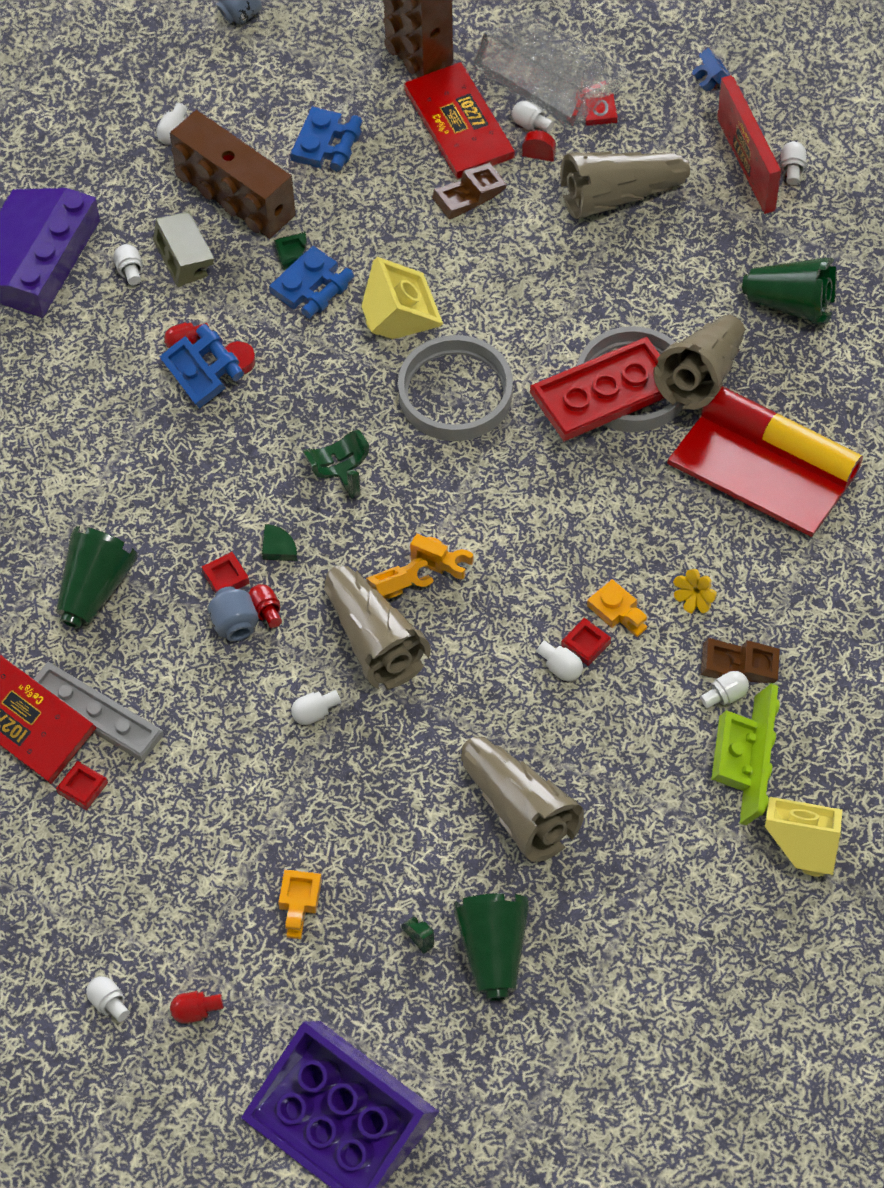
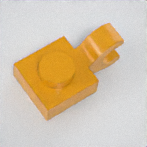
[410,533,473,579]
[366,558,433,599]
[587,579,647,637]
[278,869,322,939]

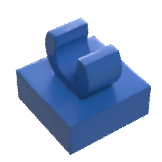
[692,47,730,91]

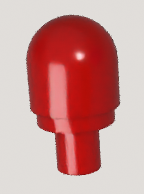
[164,322,209,349]
[249,584,282,628]
[170,991,224,1024]

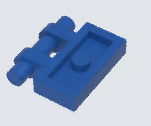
[290,106,363,172]
[269,246,355,319]
[159,324,244,409]

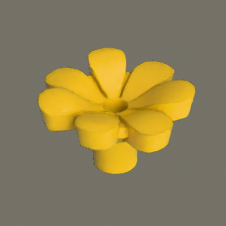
[673,569,717,614]

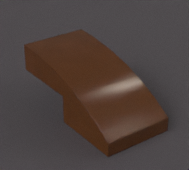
[432,163,507,220]
[701,638,780,683]

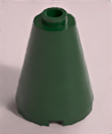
[742,257,837,325]
[56,526,138,629]
[454,893,529,1001]

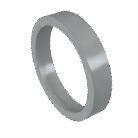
[577,326,684,432]
[398,335,513,441]

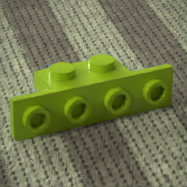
[711,683,780,825]

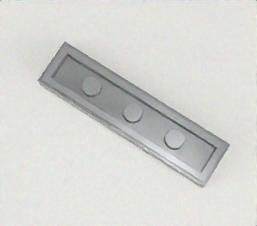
[34,662,164,762]

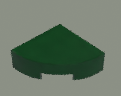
[274,232,307,270]
[262,524,298,561]
[401,917,434,954]

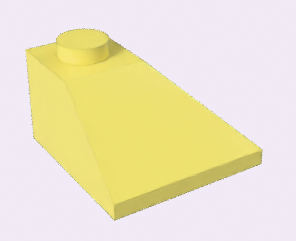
[361,257,443,339]
[765,797,842,877]

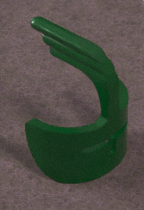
[302,429,369,498]

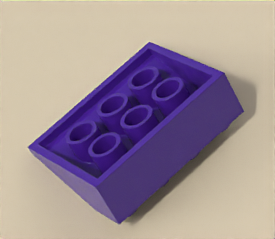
[0,188,100,318]
[241,1021,439,1188]

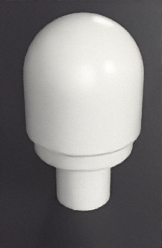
[512,101,554,133]
[156,103,187,145]
[780,142,806,185]
[114,244,143,285]
[536,641,583,681]
[700,671,749,709]
[291,690,341,725]
[86,976,130,1022]

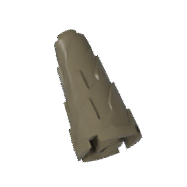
[560,151,690,219]
[654,315,745,410]
[324,566,431,689]
[461,737,584,862]

